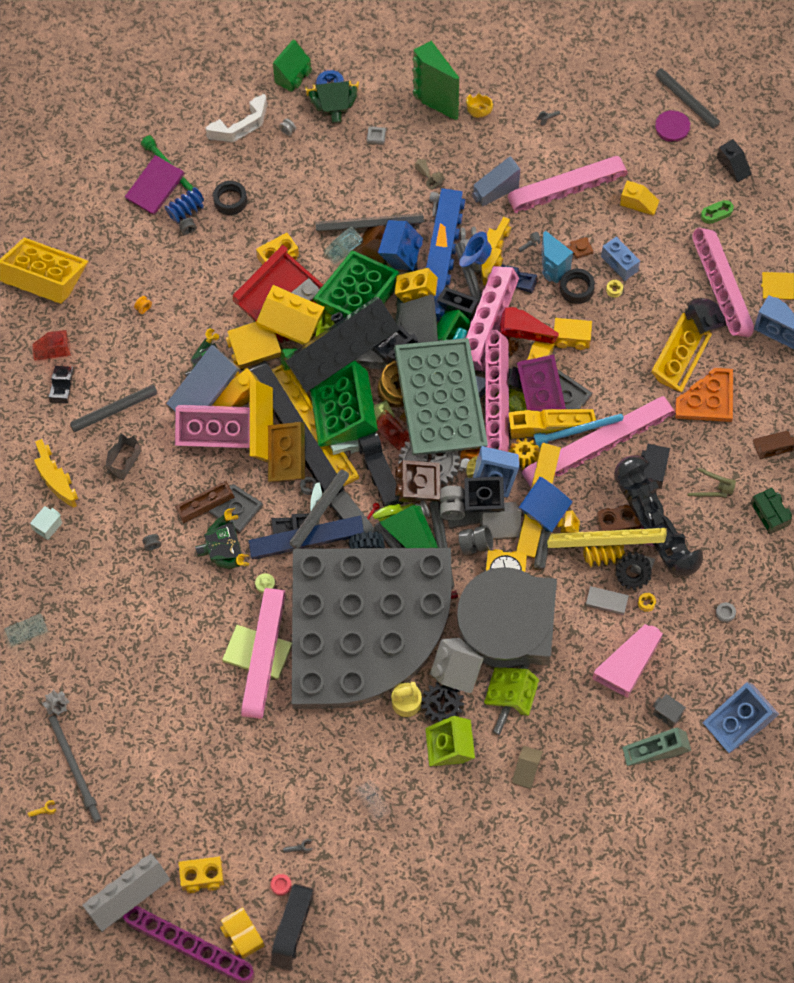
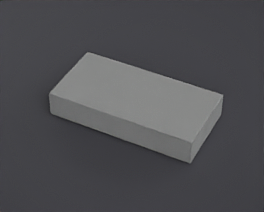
[586,586,629,615]

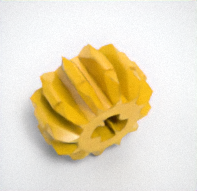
[508,437,539,471]

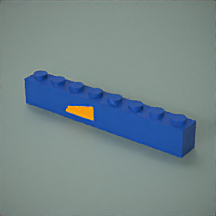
[426,188,466,322]

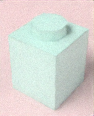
[30,506,62,540]

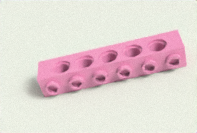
[465,266,519,371]

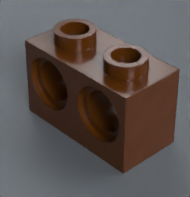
[596,504,641,531]

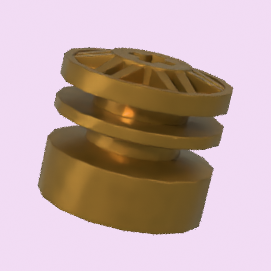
[377,361,404,408]

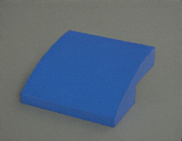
[519,477,573,532]

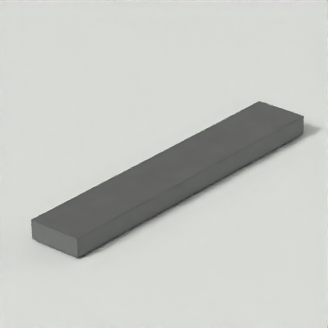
[315,213,424,231]

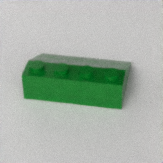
[412,40,460,121]
[313,250,399,318]
[310,361,378,447]

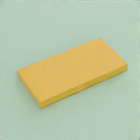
[250,380,273,462]

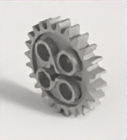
[398,442,460,489]

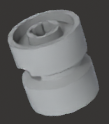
[440,486,465,521]

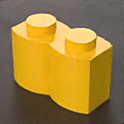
[220,907,265,959]

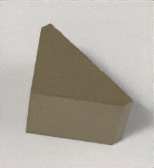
[512,746,543,789]

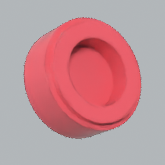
[271,874,292,896]

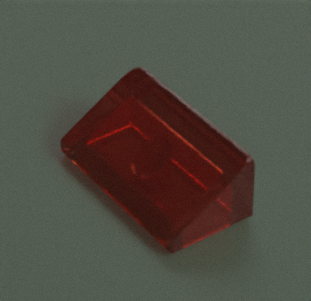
[376,409,410,451]

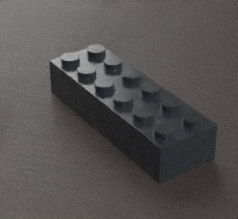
[283,296,400,392]

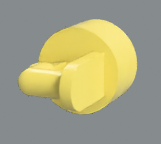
[391,682,422,717]

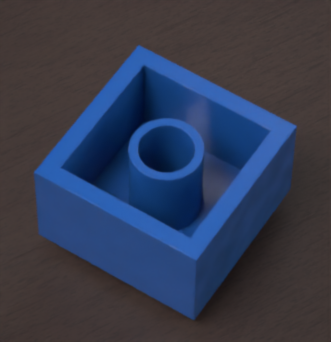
[378,220,423,271]

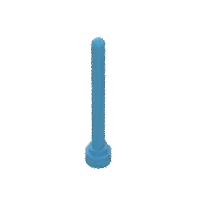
[534,414,624,448]

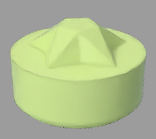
[255,573,275,594]

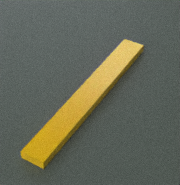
[271,364,359,486]

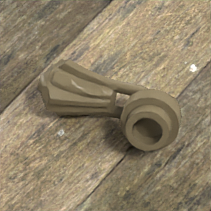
[415,159,446,189]

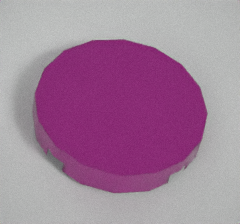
[655,110,690,142]

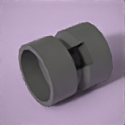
[459,525,494,555]

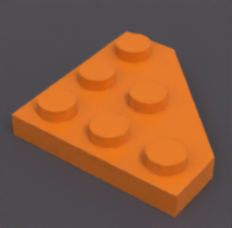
[675,368,733,422]

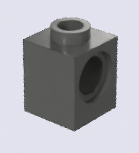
[653,694,686,728]

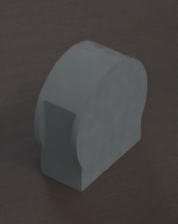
[457,567,557,668]

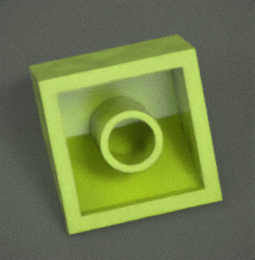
[425,716,475,766]

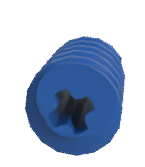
[164,187,204,224]

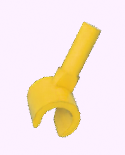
[28,800,56,817]

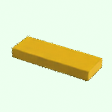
[540,409,596,430]

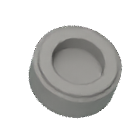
[716,602,736,623]

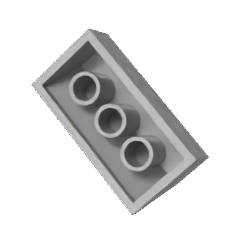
[82,854,170,931]

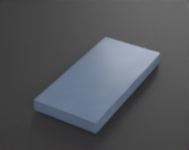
[166,345,240,412]

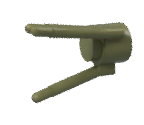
[687,468,736,498]

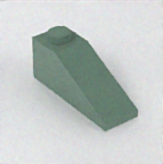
[622,727,691,766]

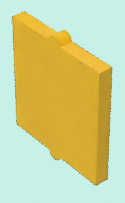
[761,272,794,300]

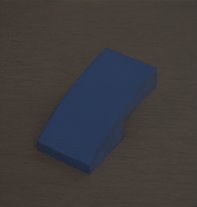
[501,265,538,293]

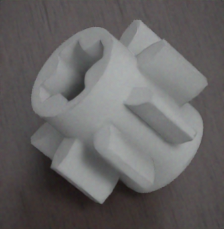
[42,690,69,716]

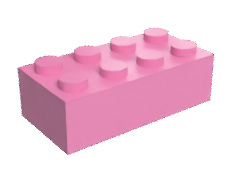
[175,405,250,448]

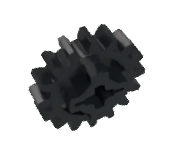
[421,682,464,723]

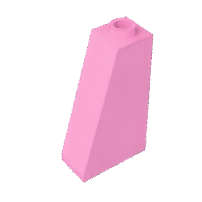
[593,624,663,698]

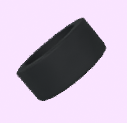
[213,180,247,215]
[560,268,595,304]

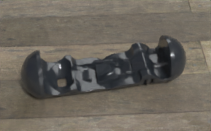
[614,455,703,577]

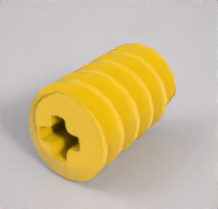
[583,545,625,568]

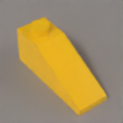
[212,368,260,407]

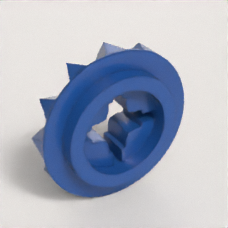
[316,70,344,84]

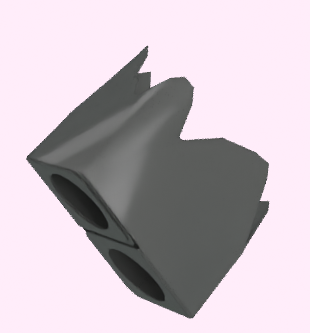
[106,434,141,480]

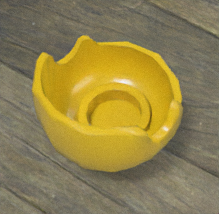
[466,93,493,118]

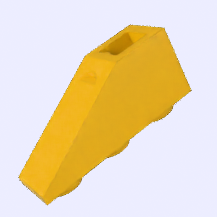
[509,410,564,439]

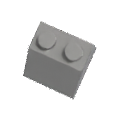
[430,638,484,693]

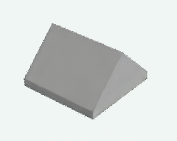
[479,502,521,540]

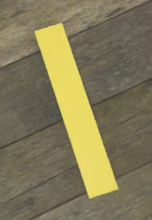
[547,528,667,548]

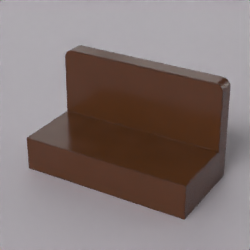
[753,431,794,459]

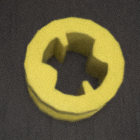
[606,280,623,298]

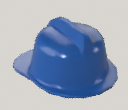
[459,231,492,267]

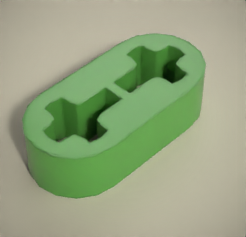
[701,200,734,224]

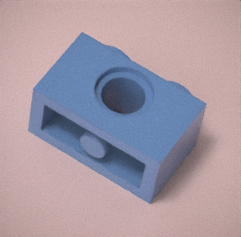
[601,237,640,281]

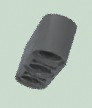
[329,490,375,533]

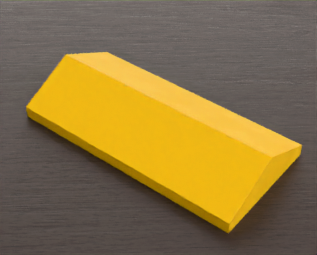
[651,313,712,392]

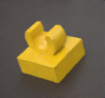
[557,510,580,533]

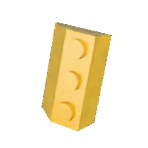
[256,285,325,345]

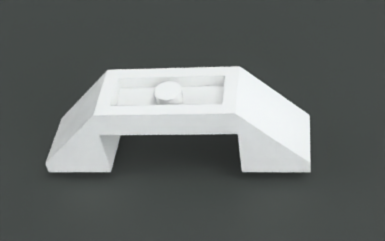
[205,94,267,142]

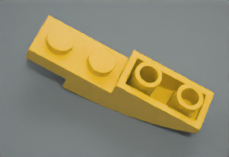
[481,217,512,286]
[34,439,78,508]

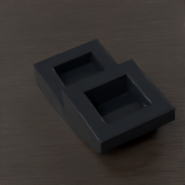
[49,366,74,403]
[270,513,309,535]

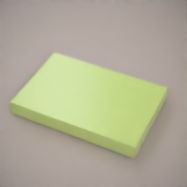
[222,625,292,680]

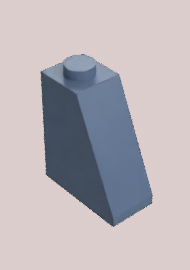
[472,156,520,207]

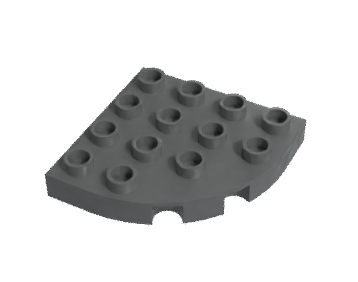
[292,548,452,709]

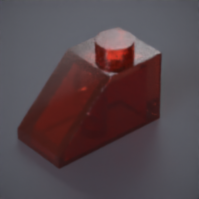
[32,330,71,361]

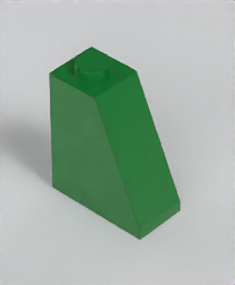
[381,505,438,548]

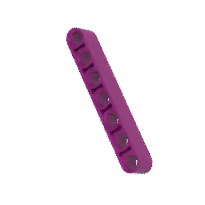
[123,906,255,983]

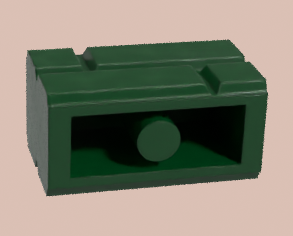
[750,487,792,535]

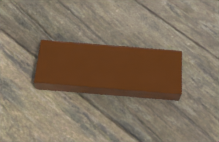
[175,481,235,524]

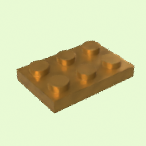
[268,422,305,483]

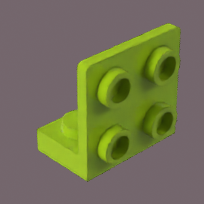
[484,668,539,716]

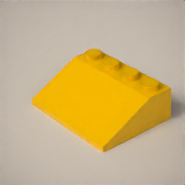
[0,237,88,304]

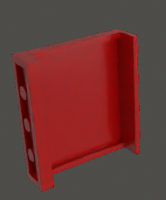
[232,245,323,344]

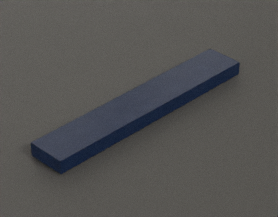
[249,515,365,559]

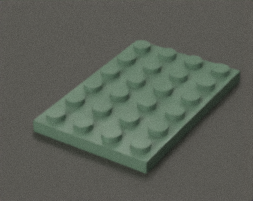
[394,338,488,456]

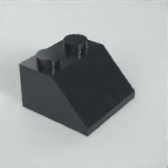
[464,477,505,512]

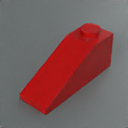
[500,307,559,344]

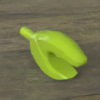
[373,503,413,521]

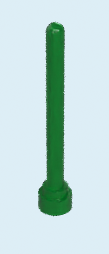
[141,135,193,191]

